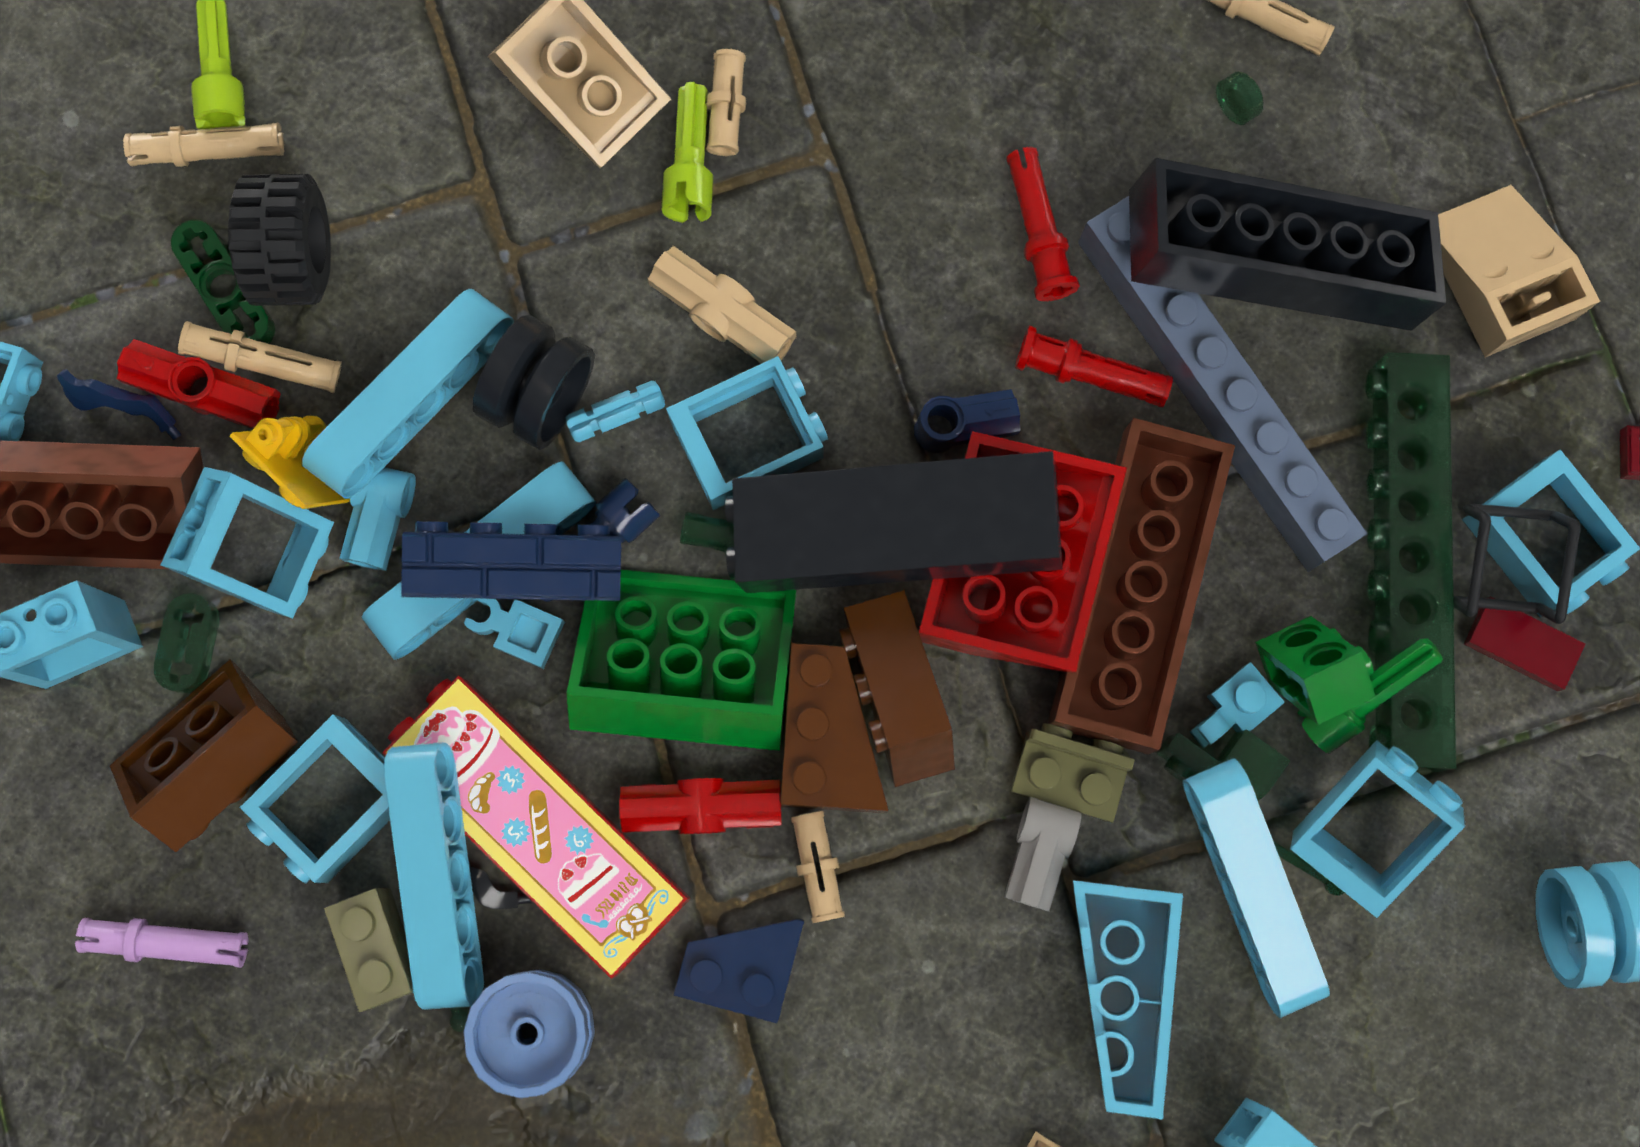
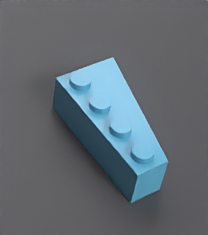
[1072,880,1183,1119]

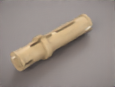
[1207,0,1335,56]
[123,123,284,167]
[178,321,342,393]

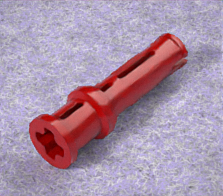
[1006,147,1080,301]
[1015,325,1173,408]

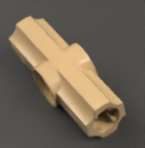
[648,246,796,364]

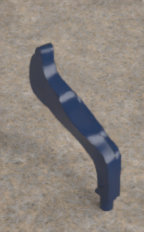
[57,369,181,440]

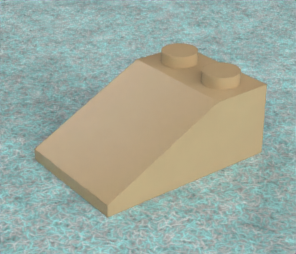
[488,0,671,168]

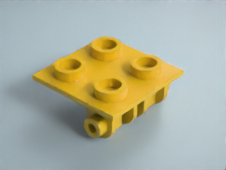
[230,415,350,509]

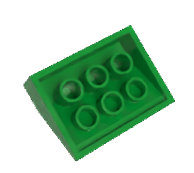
[566,570,797,751]

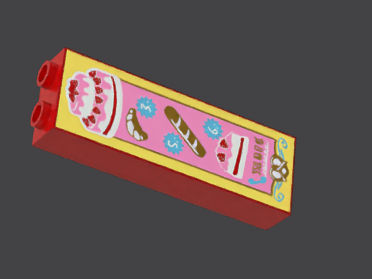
[382,675,691,979]

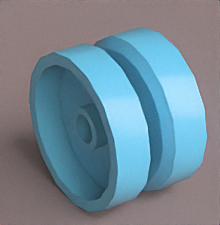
[1536,861,1640,989]

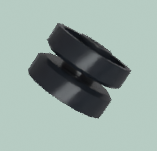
[473,315,595,450]

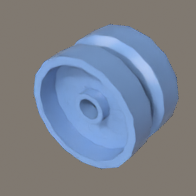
[464,969,595,1098]

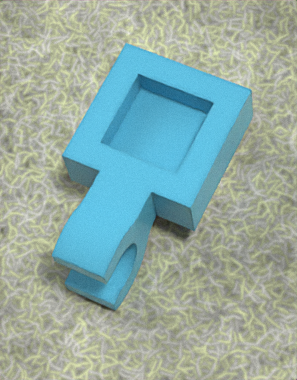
[1190,662,1285,748]

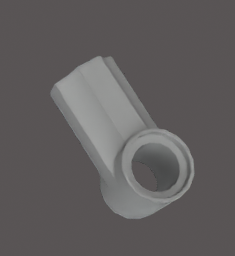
[1004,797,1082,911]

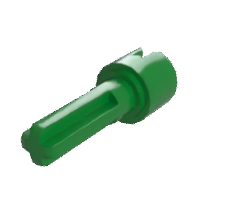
[1297,638,1443,754]

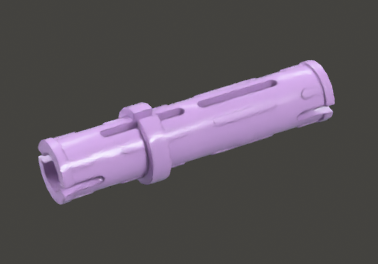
[75,918,248,967]

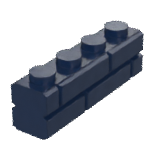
[401,521,621,601]

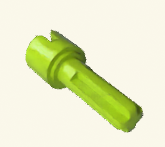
[191,0,245,130]
[662,82,713,223]

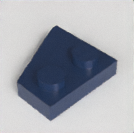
[674,919,804,1023]

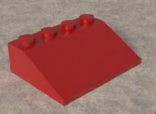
[919,431,1127,674]

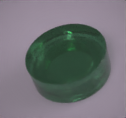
[1216,71,1264,125]

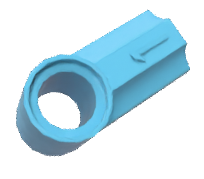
[340,467,416,571]

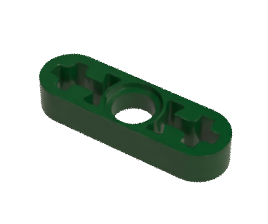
[171,220,275,344]

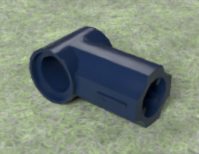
[914,389,1021,453]

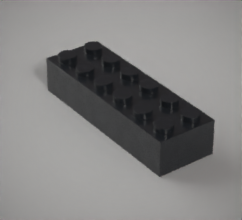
[1129,158,1446,331]

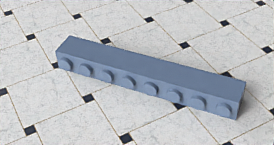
[1078,196,1367,572]

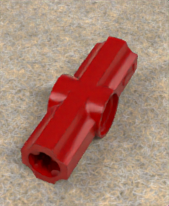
[116,339,281,429]
[619,778,782,834]

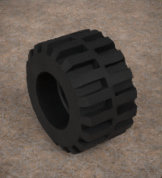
[228,174,331,306]

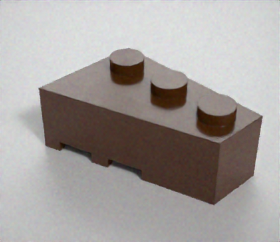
[781,643,889,813]

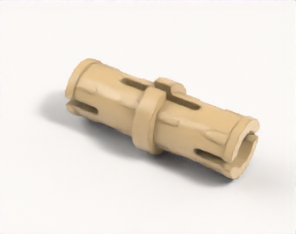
[706,49,746,156]
[791,811,845,923]

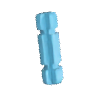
[566,381,665,442]

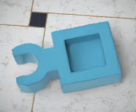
[464,598,565,669]

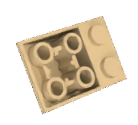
[1438,185,1600,357]

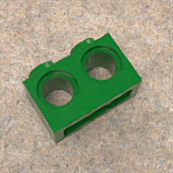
[1255,616,1376,725]

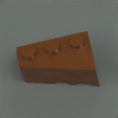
[838,590,955,787]

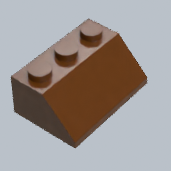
[110,659,299,852]

